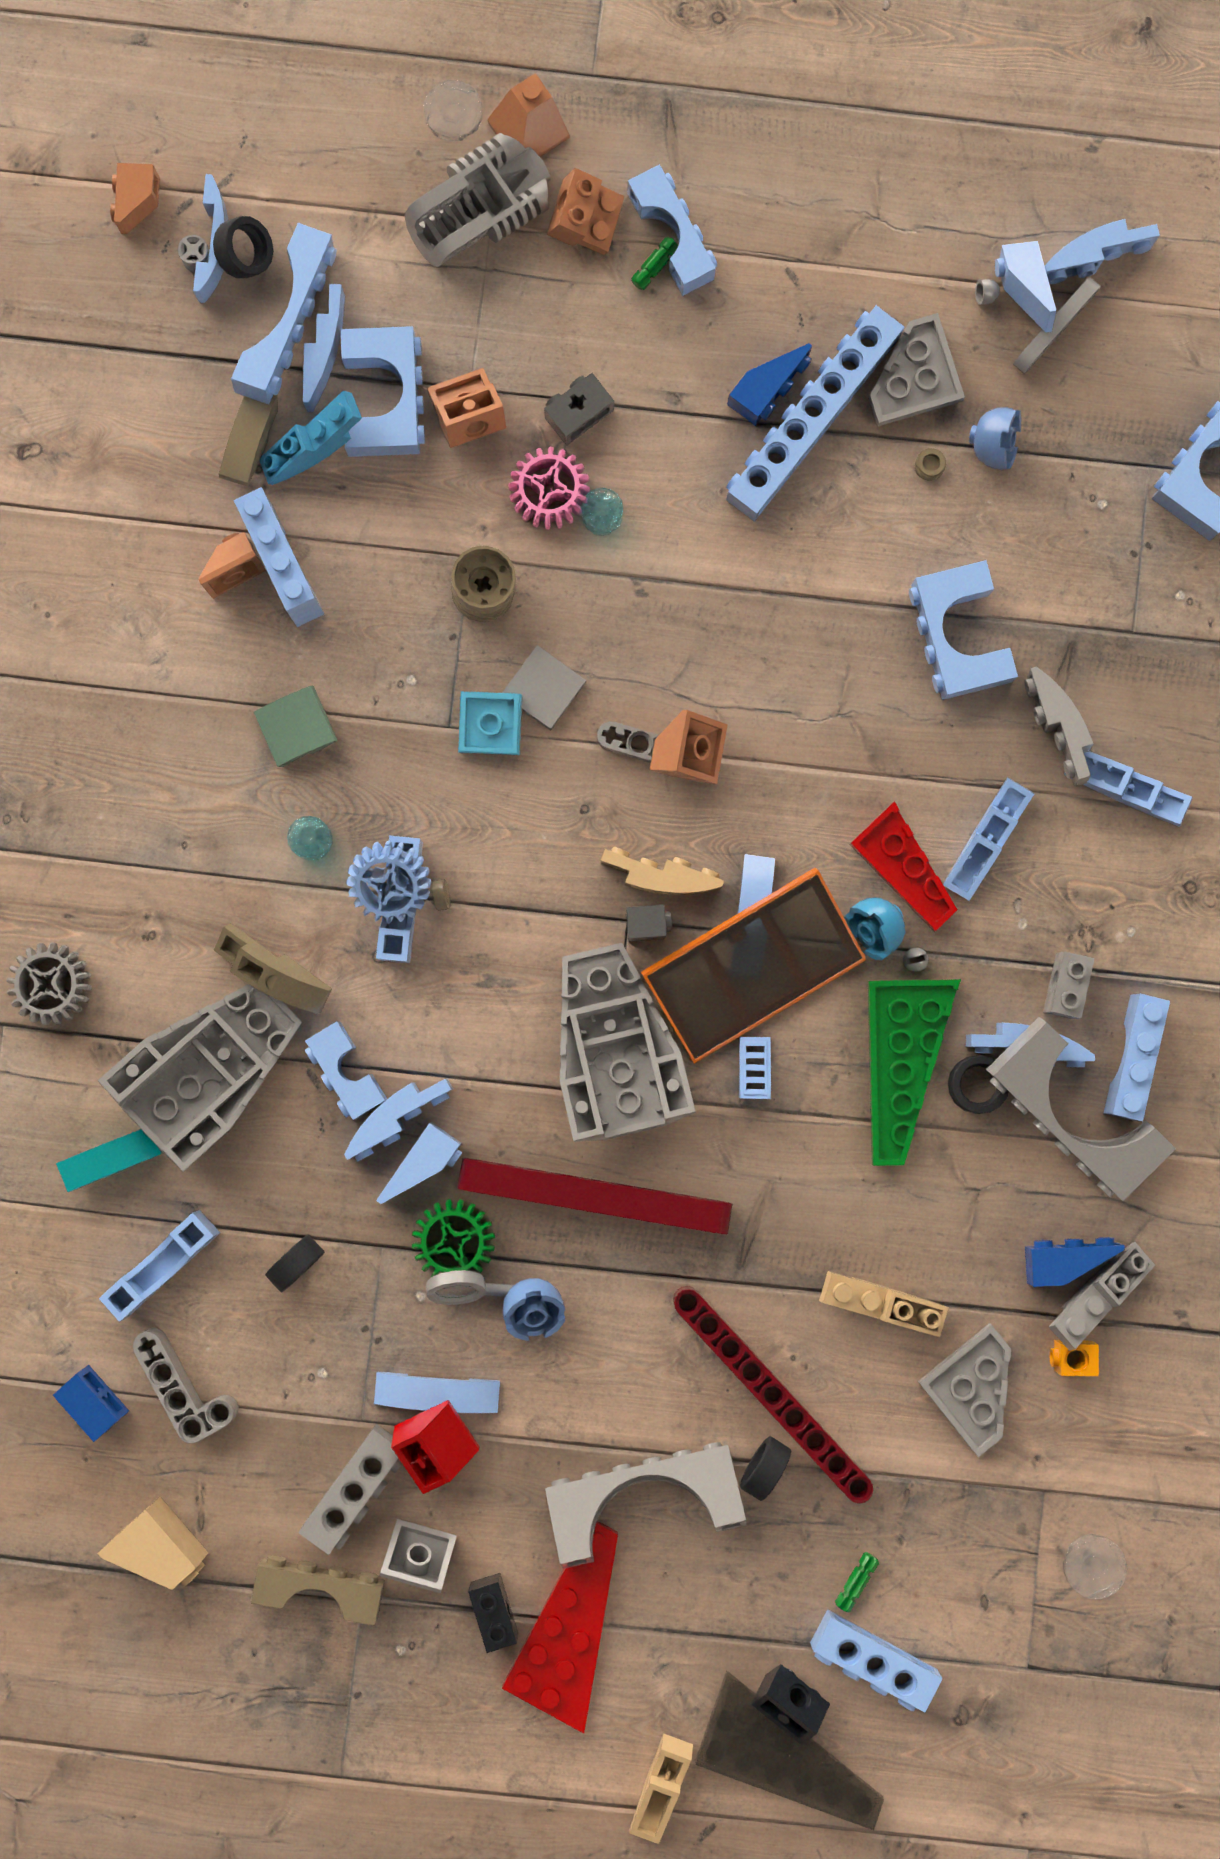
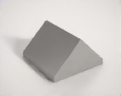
[380,1519,457,1593]

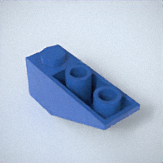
[727,343,812,426]
[1025,1237,1125,1287]

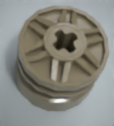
[451,546,516,622]

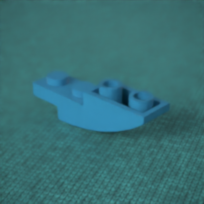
[260,391,362,485]

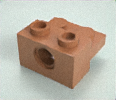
[547,168,625,255]
[427,368,506,448]

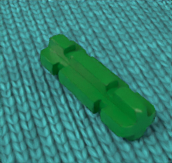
[631,237,678,290]
[835,1552,879,1613]

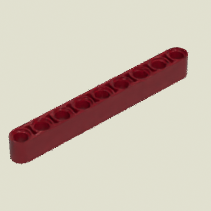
[457,1158,733,1235]
[673,1286,873,1504]

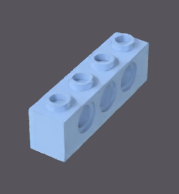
[810,1609,943,1713]

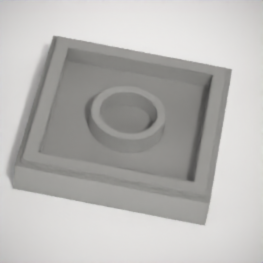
[502,645,586,730]

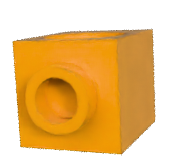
[1049,1340,1099,1376]

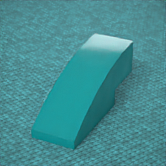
[56,1129,163,1192]

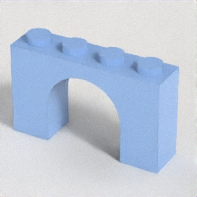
[341,326,425,457]
[1152,401,1220,541]
[233,487,324,627]
[909,560,1018,700]

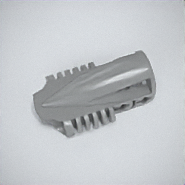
[405,133,551,267]

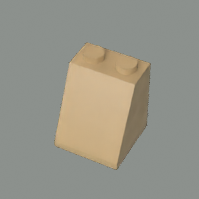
[97,1497,208,1590]

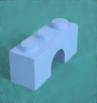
[305,1021,387,1120]

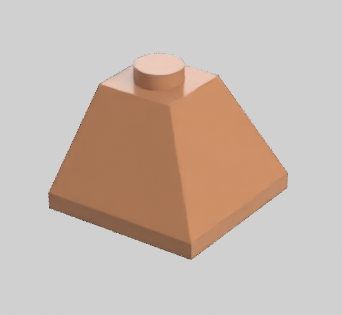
[487,73,570,157]
[198,532,266,599]
[650,710,728,784]

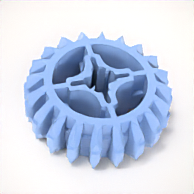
[346,840,431,924]

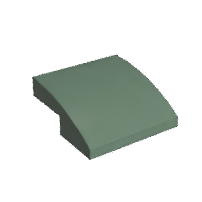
[254,686,338,767]

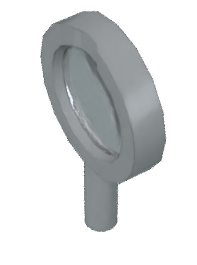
[426,1270,514,1305]

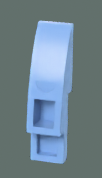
[1045,219,1160,284]
[966,1022,1095,1067]
[344,1078,453,1162]

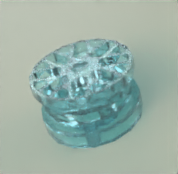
[581,488,624,536]
[287,816,333,861]

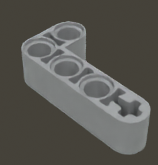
[133,1328,239,1444]

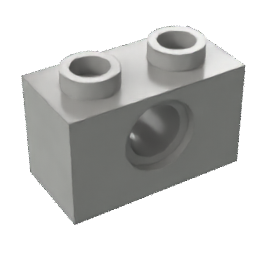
[1043,951,1095,1019]

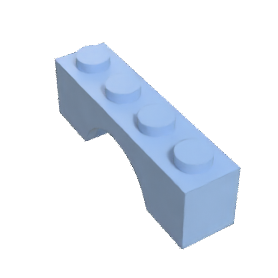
[627,164,717,296]
[376,835,423,963]
[1103,993,1170,1122]
[99,1210,220,1322]

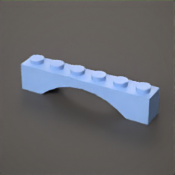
[231,223,337,405]

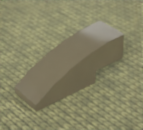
[219,395,278,486]

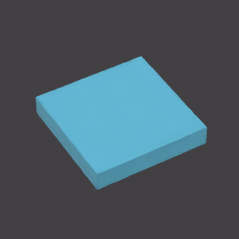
[458,691,522,755]

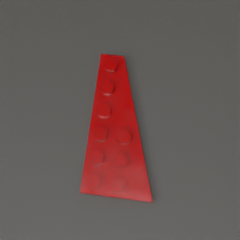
[502,1521,618,1734]

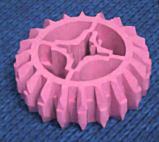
[508,446,590,530]

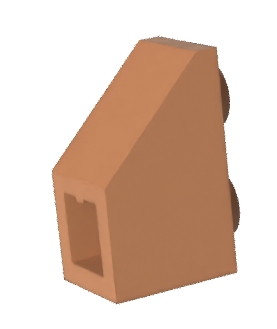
[110,163,160,234]

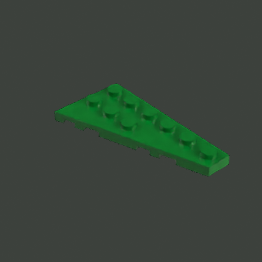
[868,979,961,1166]

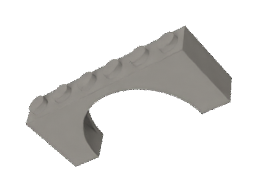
[986,1017,1176,1201]
[545,1442,747,1569]

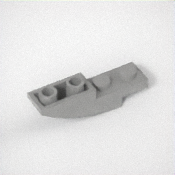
[1025,667,1094,786]
[1049,1242,1155,1351]

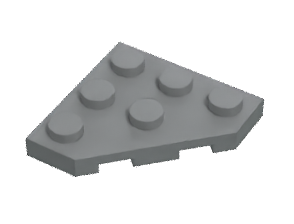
[868,313,965,427]
[918,1323,1011,1457]

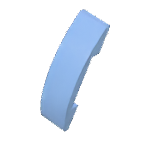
[193,174,228,303]
[729,854,775,979]
[374,1372,500,1413]

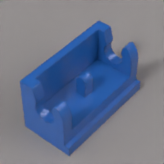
[53,1365,129,1442]

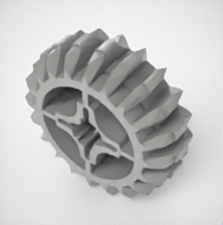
[6,942,92,1026]

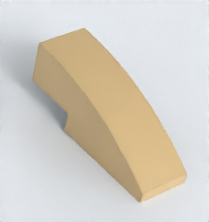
[629,1734,693,1844]

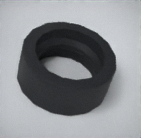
[213,216,274,278]
[948,1055,1009,1114]
[265,1234,325,1293]
[740,1436,792,1501]

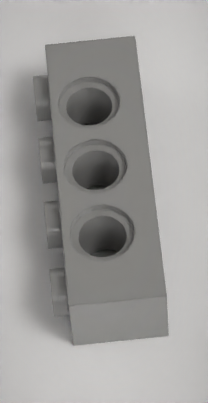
[298,1424,402,1555]

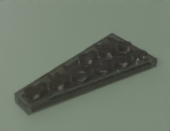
[695,1670,884,1831]

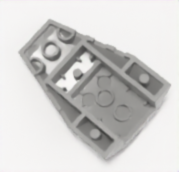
[560,943,696,1142]
[98,984,302,1172]

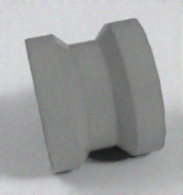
[178,235,210,273]

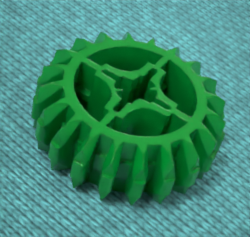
[412,1199,495,1277]

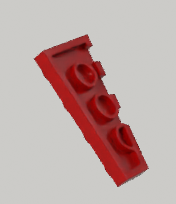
[849,801,958,932]

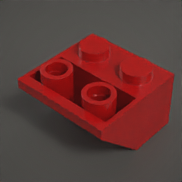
[391,1400,480,1494]

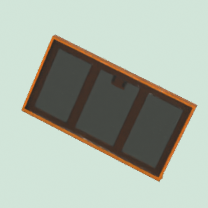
[641,868,866,1064]

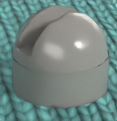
[975,279,1000,305]
[903,947,929,972]

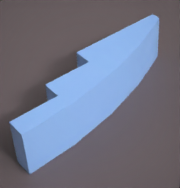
[303,284,345,412]
[1064,751,1192,827]
[943,777,1034,901]

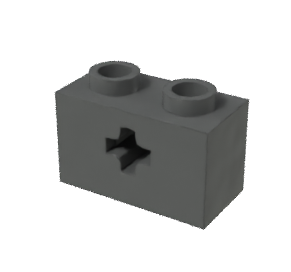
[544,373,614,446]
[626,904,672,942]

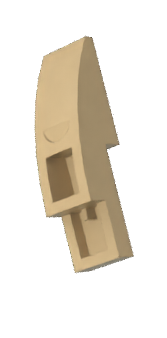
[601,847,724,895]
[819,1271,949,1337]

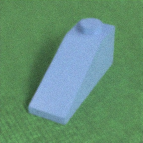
[995,241,1056,332]
[376,1122,462,1204]

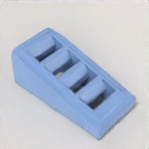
[739,1037,771,1099]

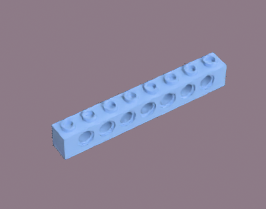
[726,305,904,522]

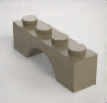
[251,1555,385,1626]

